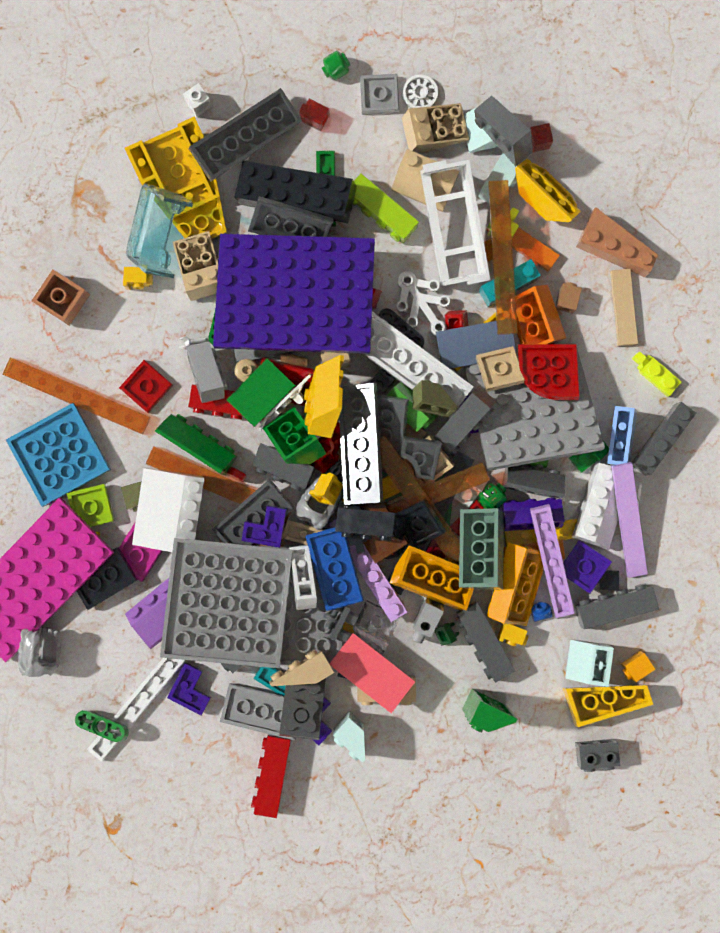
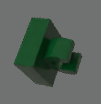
[434,622,460,646]

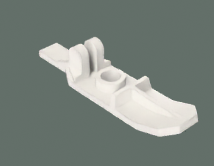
[259,373,313,431]

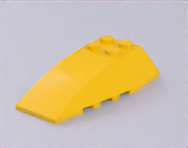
[124,116,227,239]

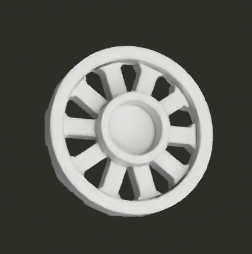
[403,75,438,108]

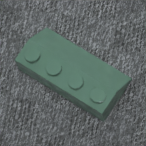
[459,508,504,590]

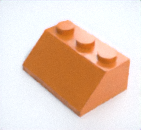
[506,284,566,344]

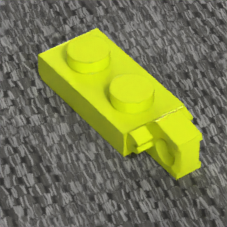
[632,351,681,397]

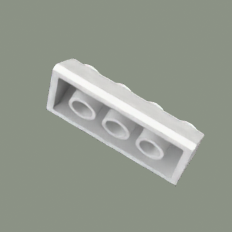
[572,463,619,550]

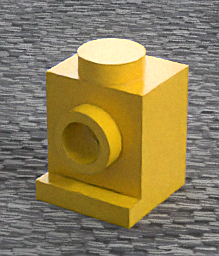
[123,267,153,290]
[309,473,343,505]
[497,623,529,647]

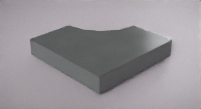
[399,436,442,480]

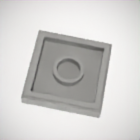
[360,74,399,115]

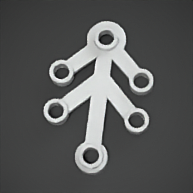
[396,271,450,336]

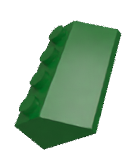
[155,414,237,475]
[462,689,518,733]

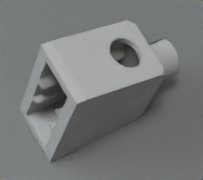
[412,597,444,644]

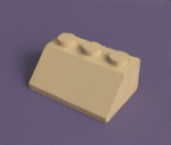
[391,149,459,212]

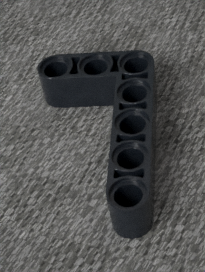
[369,308,425,395]

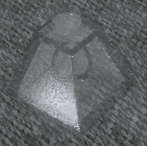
[353,600,400,655]

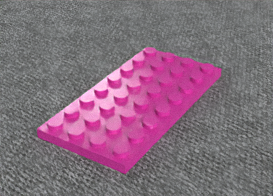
[0,498,114,662]

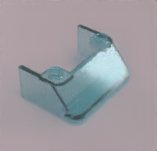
[126,184,193,278]

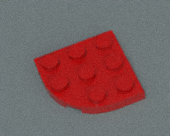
[518,344,579,400]

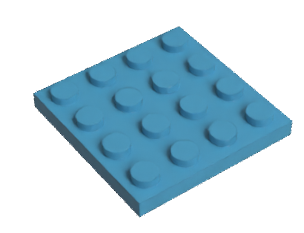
[6,403,111,507]

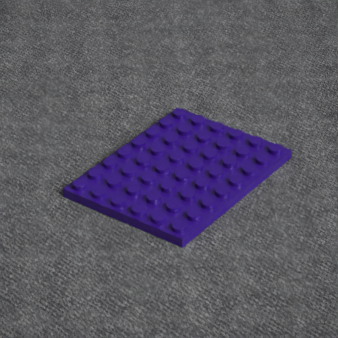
[213,234,375,354]

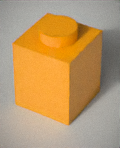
[621,651,655,682]

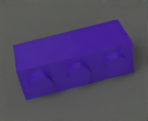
[502,498,565,531]

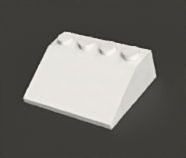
[132,468,204,552]

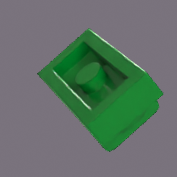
[569,441,609,473]

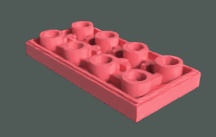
[329,633,415,713]

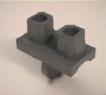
[324,606,358,642]

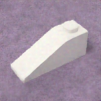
[289,545,317,610]

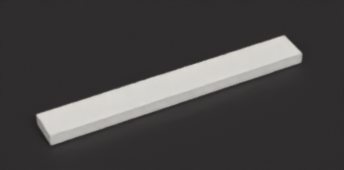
[87,658,186,762]

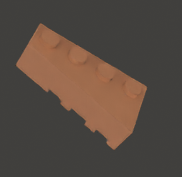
[576,207,658,277]

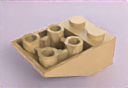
[402,103,469,153]
[173,231,218,301]
[269,649,334,686]

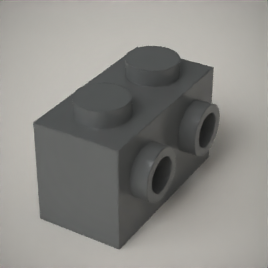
[575,739,620,772]

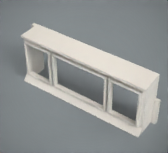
[420,160,490,286]

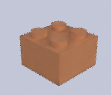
[32,269,90,326]

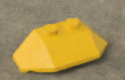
[515,159,581,222]

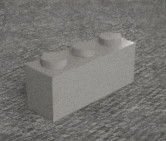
[186,341,227,403]

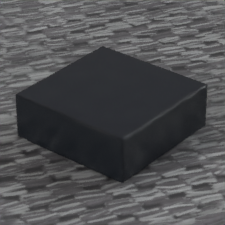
[598,570,619,590]

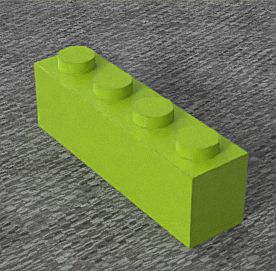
[353,173,419,244]

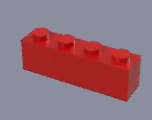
[188,384,267,423]
[251,734,291,819]

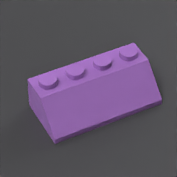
[125,578,169,649]

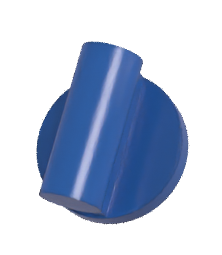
[531,602,553,622]

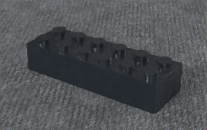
[234,161,357,223]

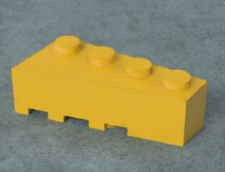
[563,685,654,727]

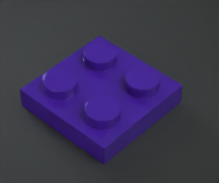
[563,540,612,594]

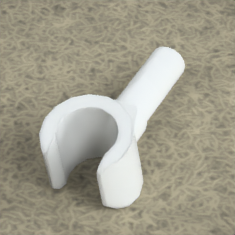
[177,336,206,349]

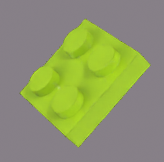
[67,484,115,527]

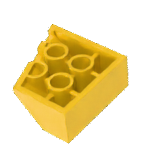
[304,355,344,438]

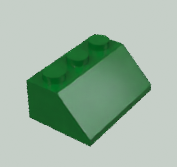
[263,407,326,464]

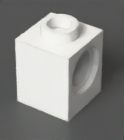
[183,83,212,117]

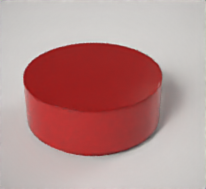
[227,467,247,482]

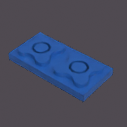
[305,527,364,611]

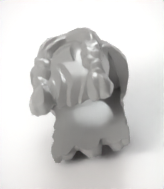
[296,476,342,530]
[18,627,61,677]

